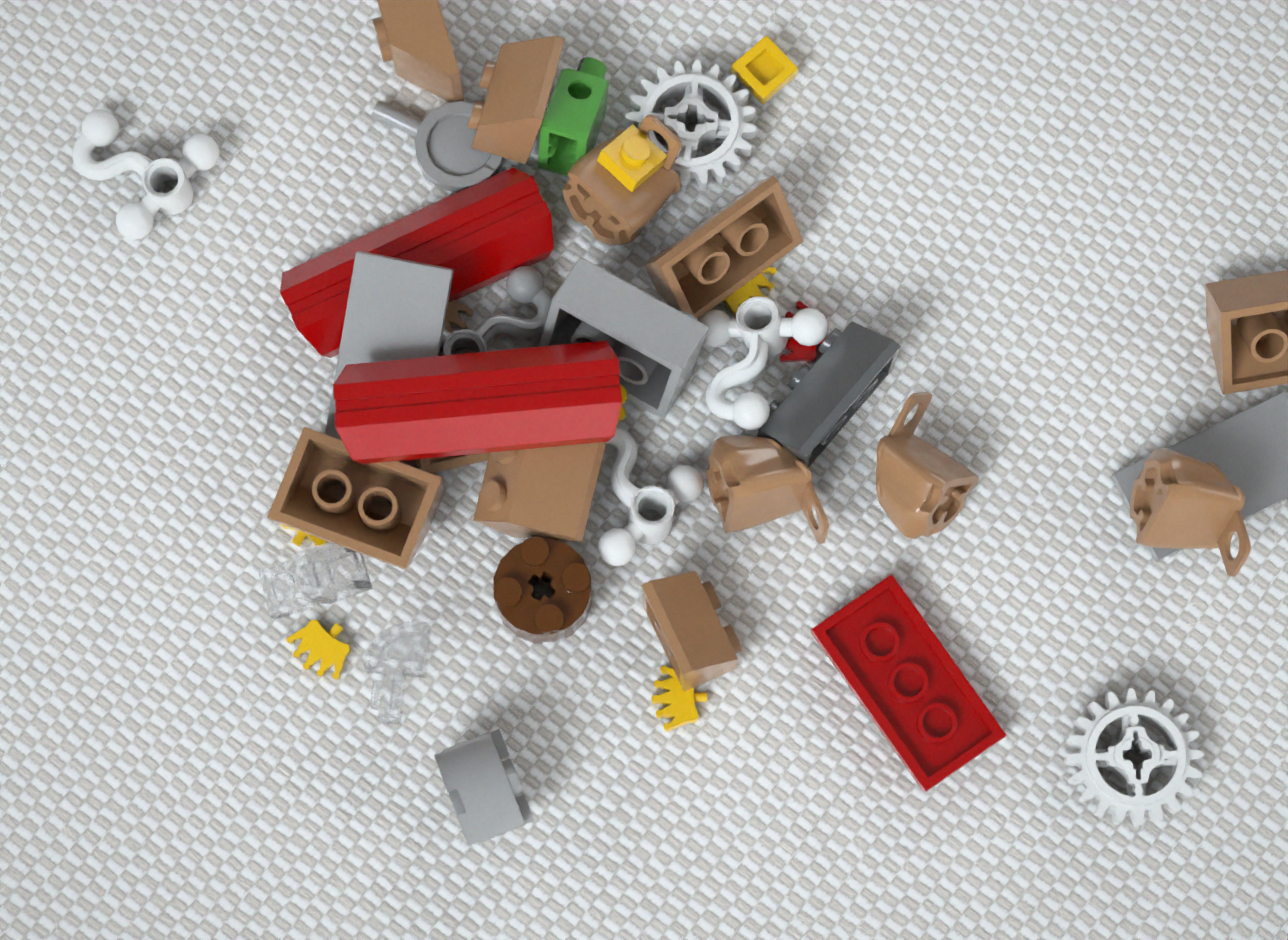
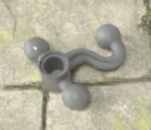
[440,266,553,356]

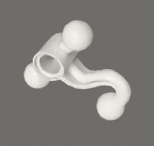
[72,109,220,240]
[698,296,828,430]
[597,426,704,566]

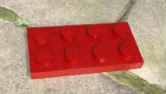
[810,574,1007,793]

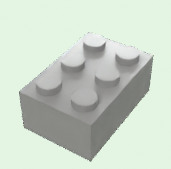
[539,257,709,419]

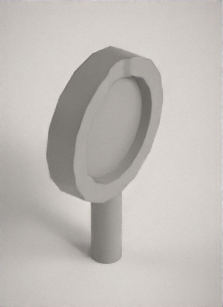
[372,100,504,193]

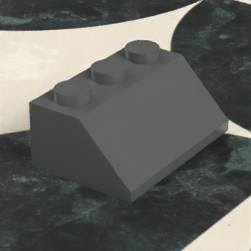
[757,322,901,467]

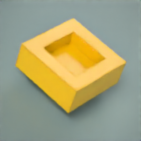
[731,35,799,105]
[597,124,668,192]

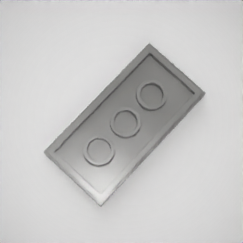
[325,251,454,461]
[1111,391,1288,563]

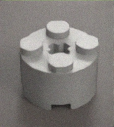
[434,729,534,846]

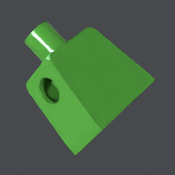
[538,57,609,177]

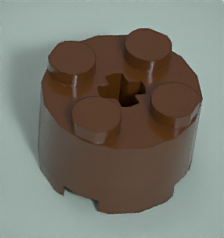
[493,537,592,644]

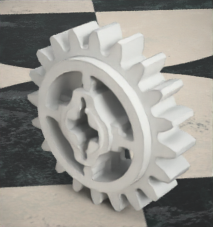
[625,59,757,192]
[1064,688,1204,827]

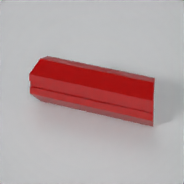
[280,167,554,358]
[333,341,622,464]

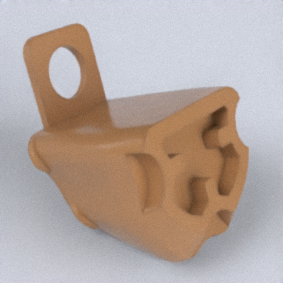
[563,114,682,245]
[876,392,979,539]
[706,435,829,544]
[1130,448,1251,577]

